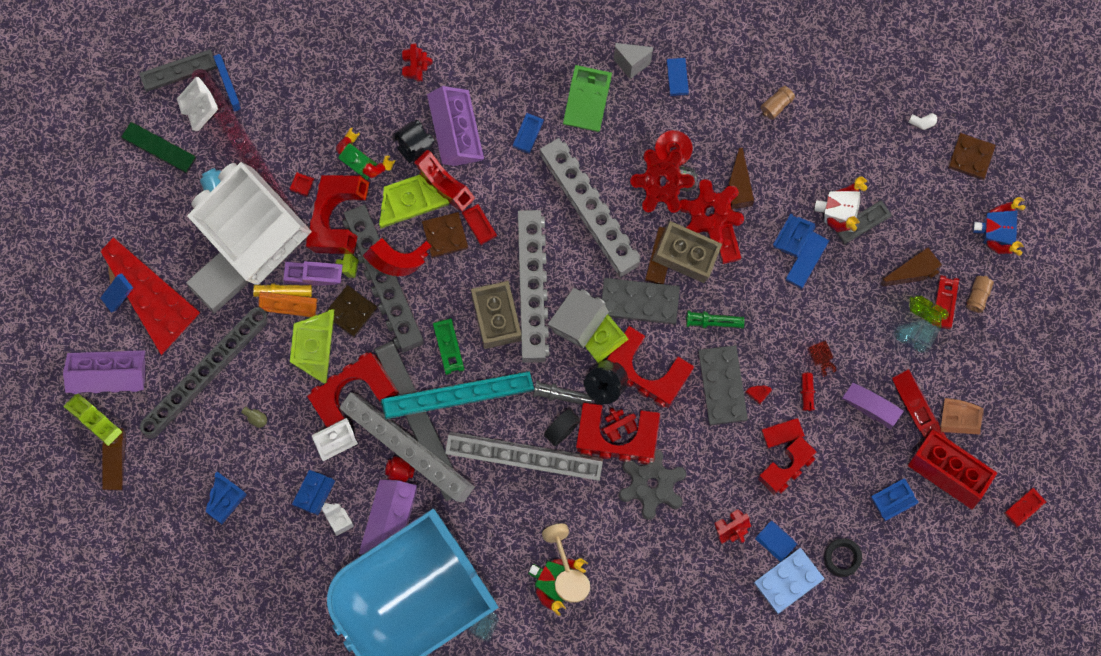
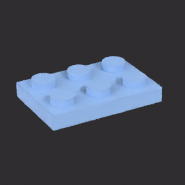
[754,548,824,615]

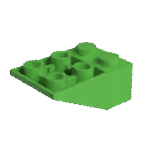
[563,65,612,132]

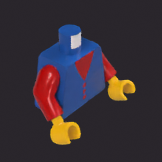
[972,197,1026,256]

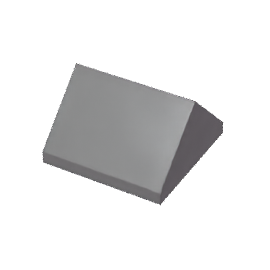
[614,43,653,79]

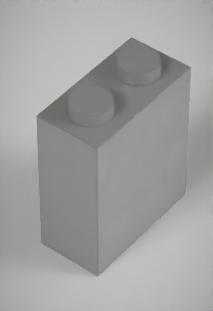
[186,253,248,314]
[548,288,609,348]

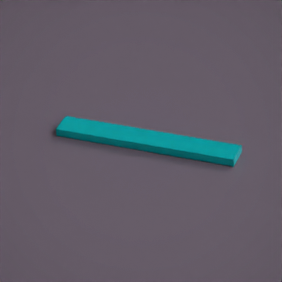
[381,371,534,419]

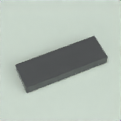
[834,200,892,245]

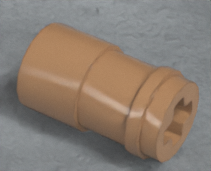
[760,86,795,120]
[966,276,994,313]

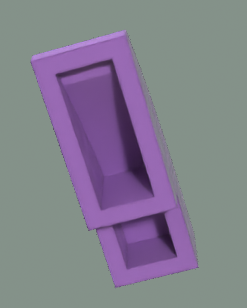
[283,261,343,286]
[842,383,904,430]

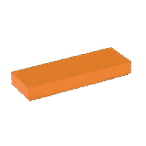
[258,291,317,317]

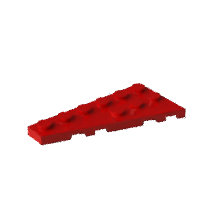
[100,237,200,356]

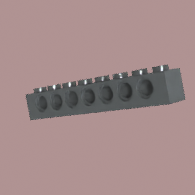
[342,204,424,353]

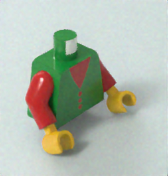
[336,127,395,180]
[528,558,588,616]

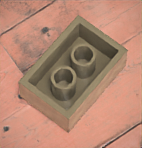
[652,221,722,283]
[471,281,522,349]

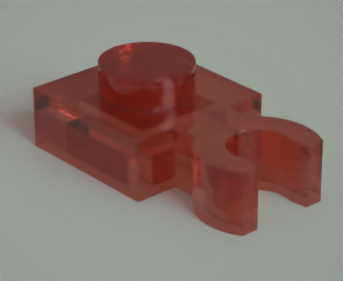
[807,340,836,377]

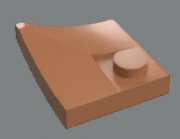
[941,398,984,434]

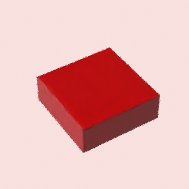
[290,172,314,197]

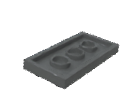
[602,278,680,325]
[698,346,748,426]

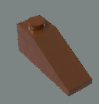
[728,148,754,210]
[881,247,942,287]
[102,428,126,491]

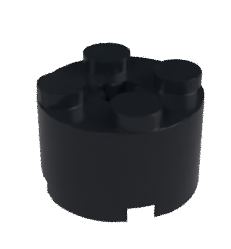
[392,119,435,165]
[584,360,628,405]

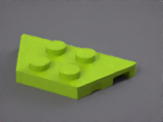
[379,175,449,229]
[290,310,335,384]

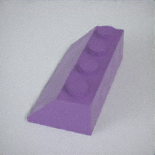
[427,86,484,166]
[63,350,145,394]
[359,480,417,555]

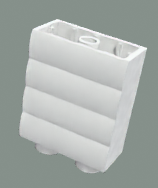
[187,162,312,285]

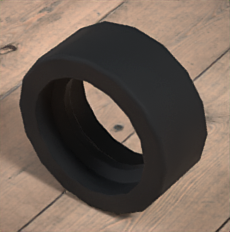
[544,410,580,446]
[824,538,862,577]

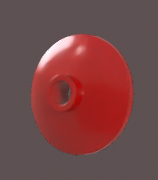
[655,130,693,165]

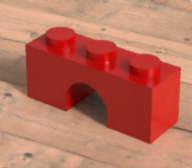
[758,436,817,495]

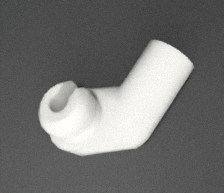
[908,113,937,130]

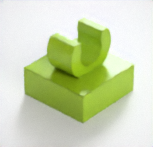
[335,254,359,278]

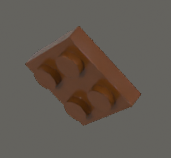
[948,133,996,180]
[422,212,468,258]

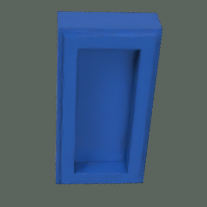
[666,58,689,96]
[512,113,544,154]
[100,274,133,313]

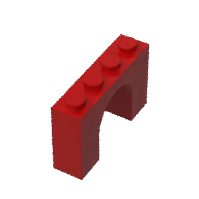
[306,175,369,254]
[607,326,694,408]
[307,352,399,428]
[576,403,661,464]

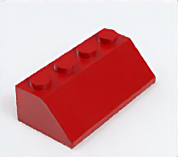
[908,429,997,510]

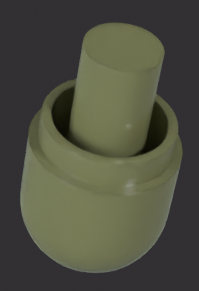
[241,407,267,428]

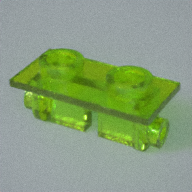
[910,296,949,328]

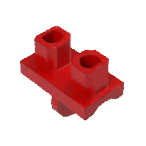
[402,43,433,82]
[600,408,637,442]
[715,509,751,544]

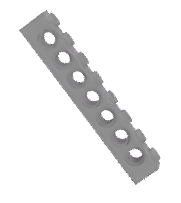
[539,138,641,277]
[518,210,549,363]
[340,392,475,503]
[445,432,603,481]

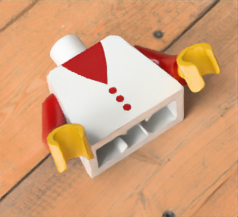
[815,176,867,232]

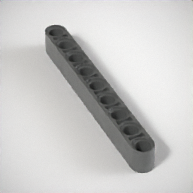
[140,307,268,439]
[374,341,453,501]

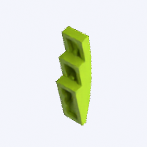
[63,394,122,446]

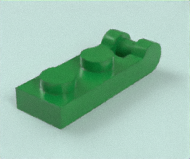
[433,319,465,375]

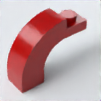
[414,150,475,211]
[363,238,432,276]

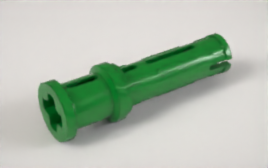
[686,310,744,329]

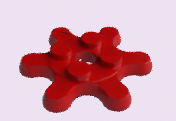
[630,149,695,213]
[680,179,744,244]

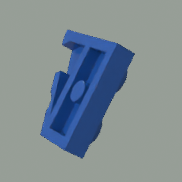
[205,472,247,525]

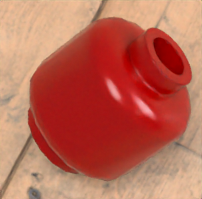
[385,456,415,483]

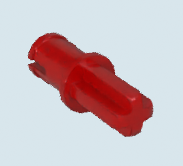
[800,372,816,411]

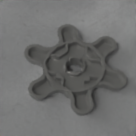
[618,449,687,520]

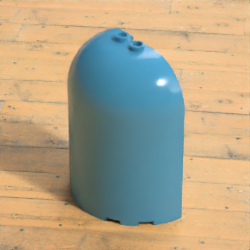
[327,508,499,656]

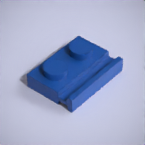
[773,214,816,258]
[292,470,335,516]
[870,478,919,522]

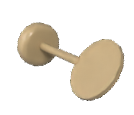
[542,524,590,602]

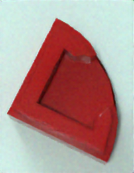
[745,385,772,405]

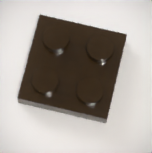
[326,285,378,338]

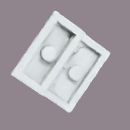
[177,77,218,131]
[312,418,358,461]

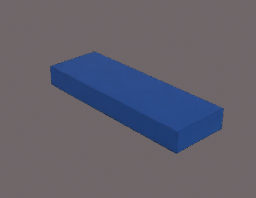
[213,54,240,112]
[785,232,830,289]

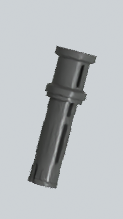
[533,380,592,405]

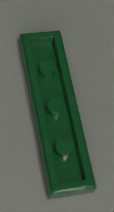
[121,122,197,174]

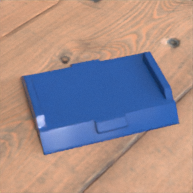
[755,520,798,562]

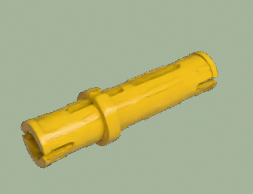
[253,283,312,297]

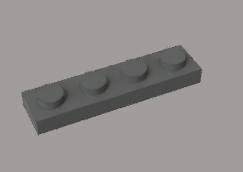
[139,49,217,92]

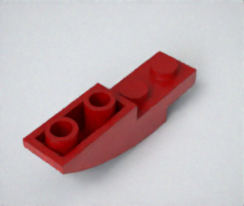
[892,369,947,439]

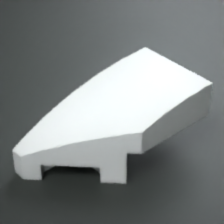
[322,503,354,536]

